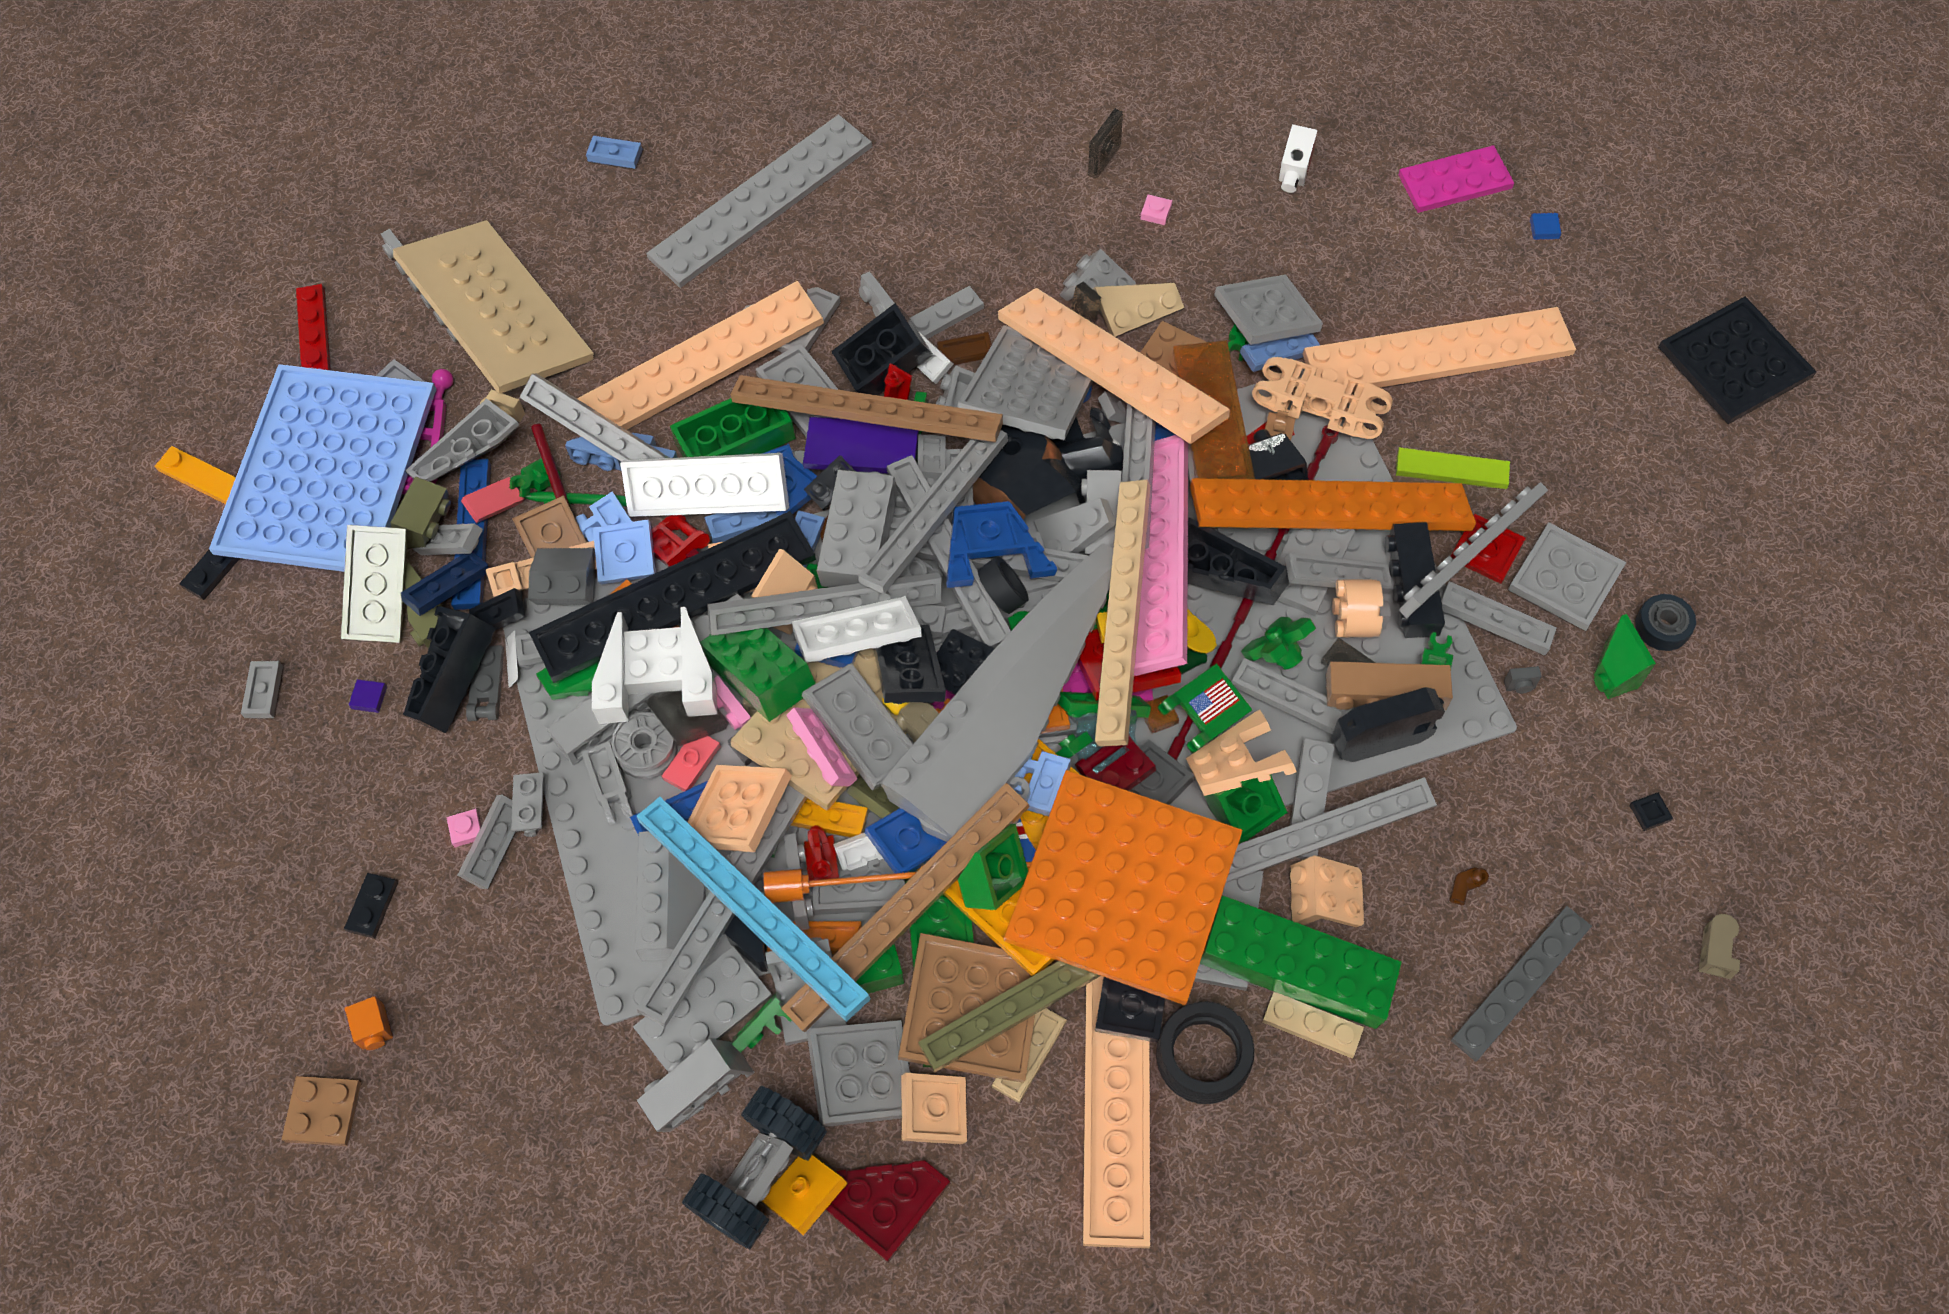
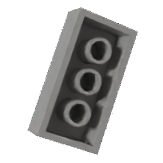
[816,470,898,587]

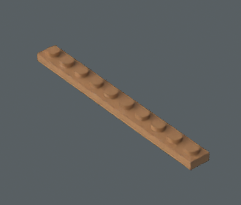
[730,375,1003,442]
[781,783,1030,1032]

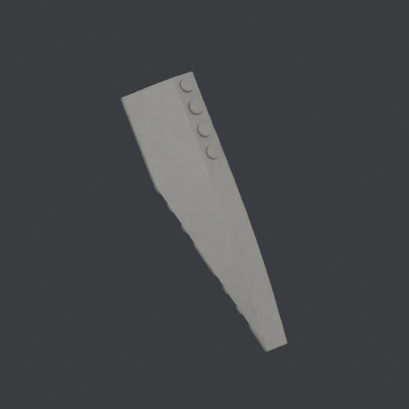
[881,543,1113,839]

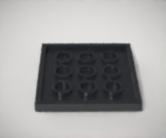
[1658,296,1817,424]

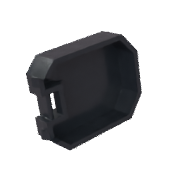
[1332,687,1445,762]

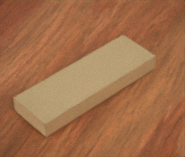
[992,1008,1067,1104]

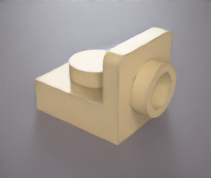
[480,389,525,422]

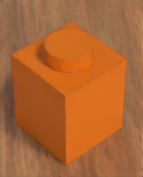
[345,996,393,1050]

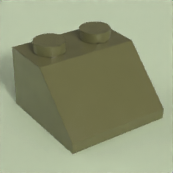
[390,476,451,549]

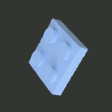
[593,520,656,585]

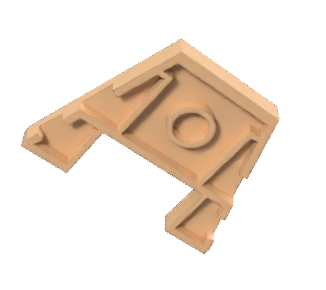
[1186,710,1297,796]

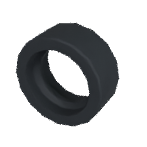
[978,557,1029,614]

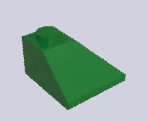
[1594,614,1656,699]
[1204,774,1288,844]
[958,824,1028,910]

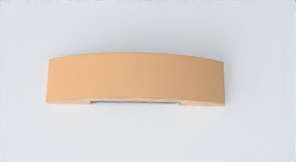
[486,541,597,597]

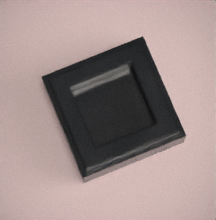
[1629,792,1673,831]

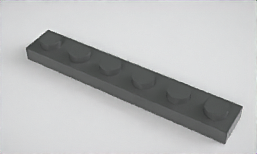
[1451,906,1592,1062]

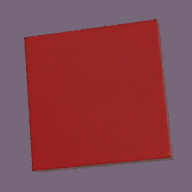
[1450,513,1526,584]

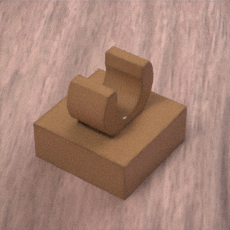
[1265,410,1296,441]

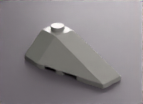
[406,398,520,482]

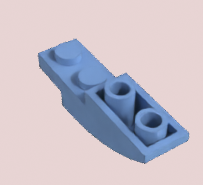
[565,433,678,471]

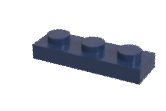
[400,551,489,616]

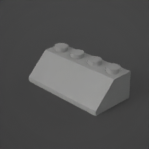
[635,831,705,961]

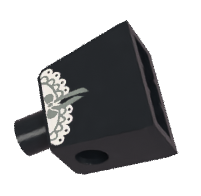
[1247,429,1308,480]

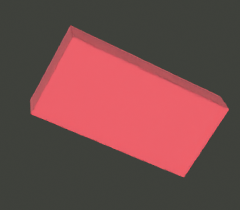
[461,477,524,523]

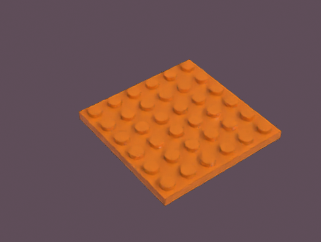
[1004,770,1243,1006]

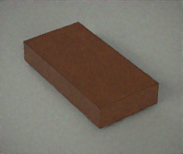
[937,332,992,365]

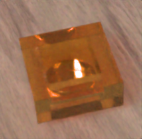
[1143,695,1179,734]

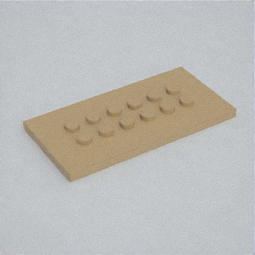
[393,220,594,394]

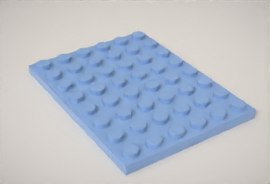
[209,364,436,572]

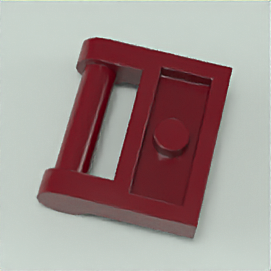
[1075,735,1156,791]

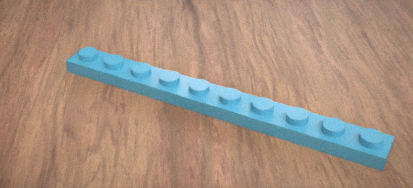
[637,797,870,1022]

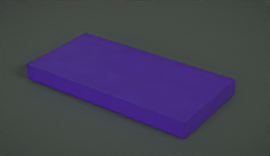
[803,417,919,474]

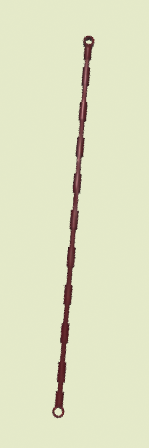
[1167,425,1339,761]

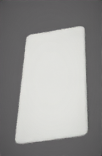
[505,631,518,688]

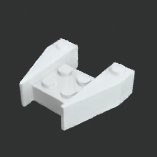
[592,607,717,724]

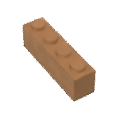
[1326,662,1453,710]

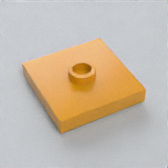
[762,1155,847,1236]

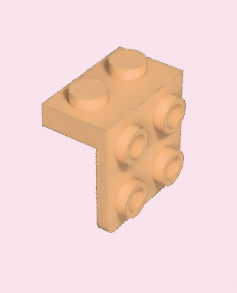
[1290,855,1364,927]

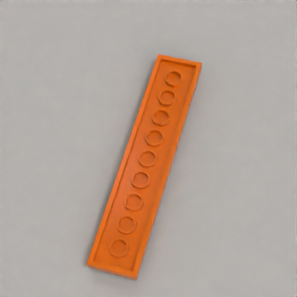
[1190,478,1476,531]

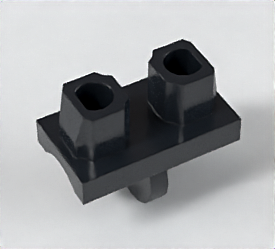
[804,455,856,511]

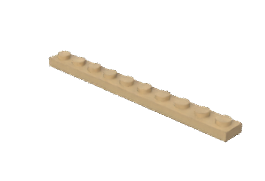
[1095,479,1151,746]

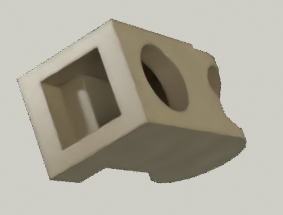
[1699,914,1740,979]

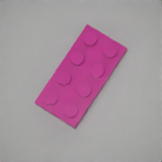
[1398,145,1514,213]

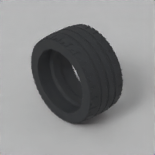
[1156,1001,1254,1104]

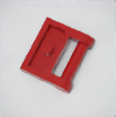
[652,515,710,567]

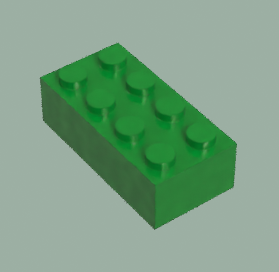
[670,398,796,457]
[700,628,816,722]

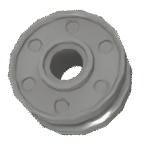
[611,712,677,779]

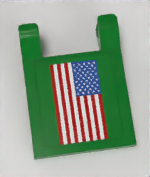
[1157,663,1253,753]

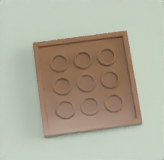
[898,933,1035,1083]

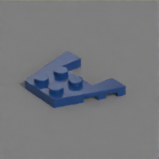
[946,501,1057,588]

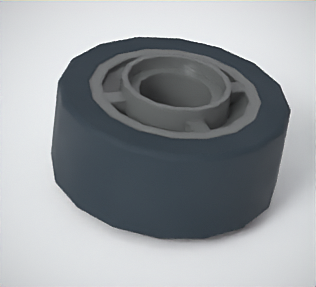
[1635,594,1696,651]

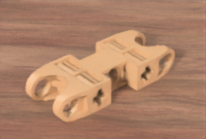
[1252,357,1393,439]

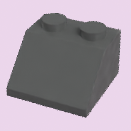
[528,548,595,605]

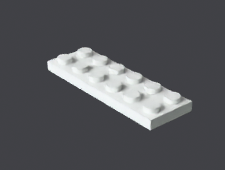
[620,453,789,517]

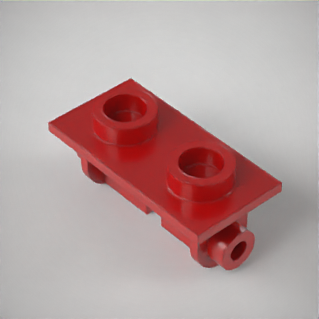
[884,363,912,400]
[804,825,839,881]

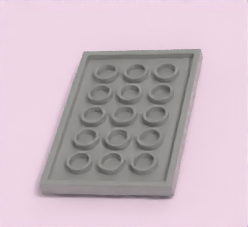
[957,325,1093,440]

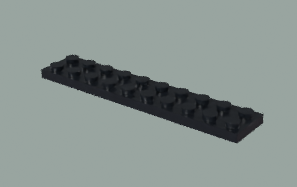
[529,511,816,683]

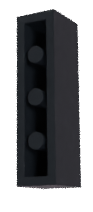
[1385,522,1445,638]

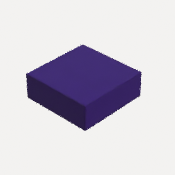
[349,679,387,713]

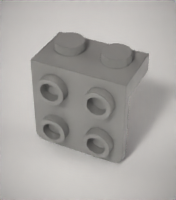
[1060,249,1136,316]

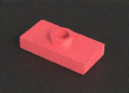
[662,729,721,791]

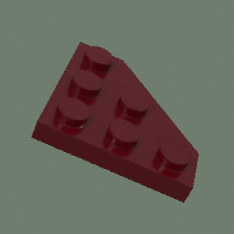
[825,1160,951,1263]

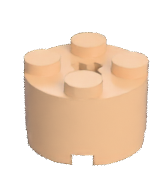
[1332,579,1383,638]

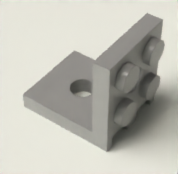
[765,937,847,1046]

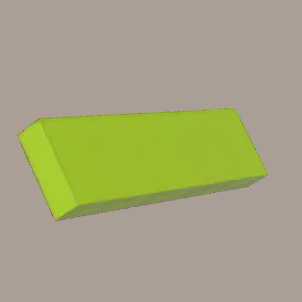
[1396,447,1510,489]

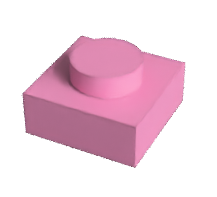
[1140,195,1172,225]
[447,809,481,847]

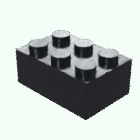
[831,303,933,396]

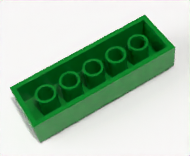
[1200,895,1402,1029]

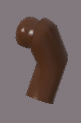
[1449,867,1489,905]

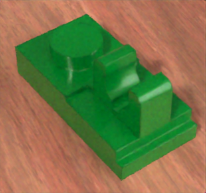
[732,992,792,1052]

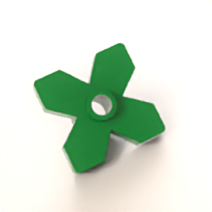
[1241,617,1316,670]

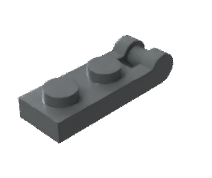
[466,645,504,721]

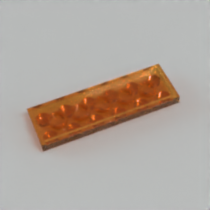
[1173,340,1255,479]

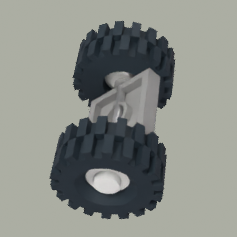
[682,1086,827,1250]

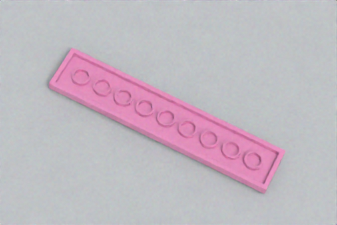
[1134,435,1188,676]

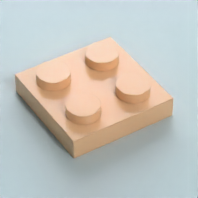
[901,1073,967,1144]

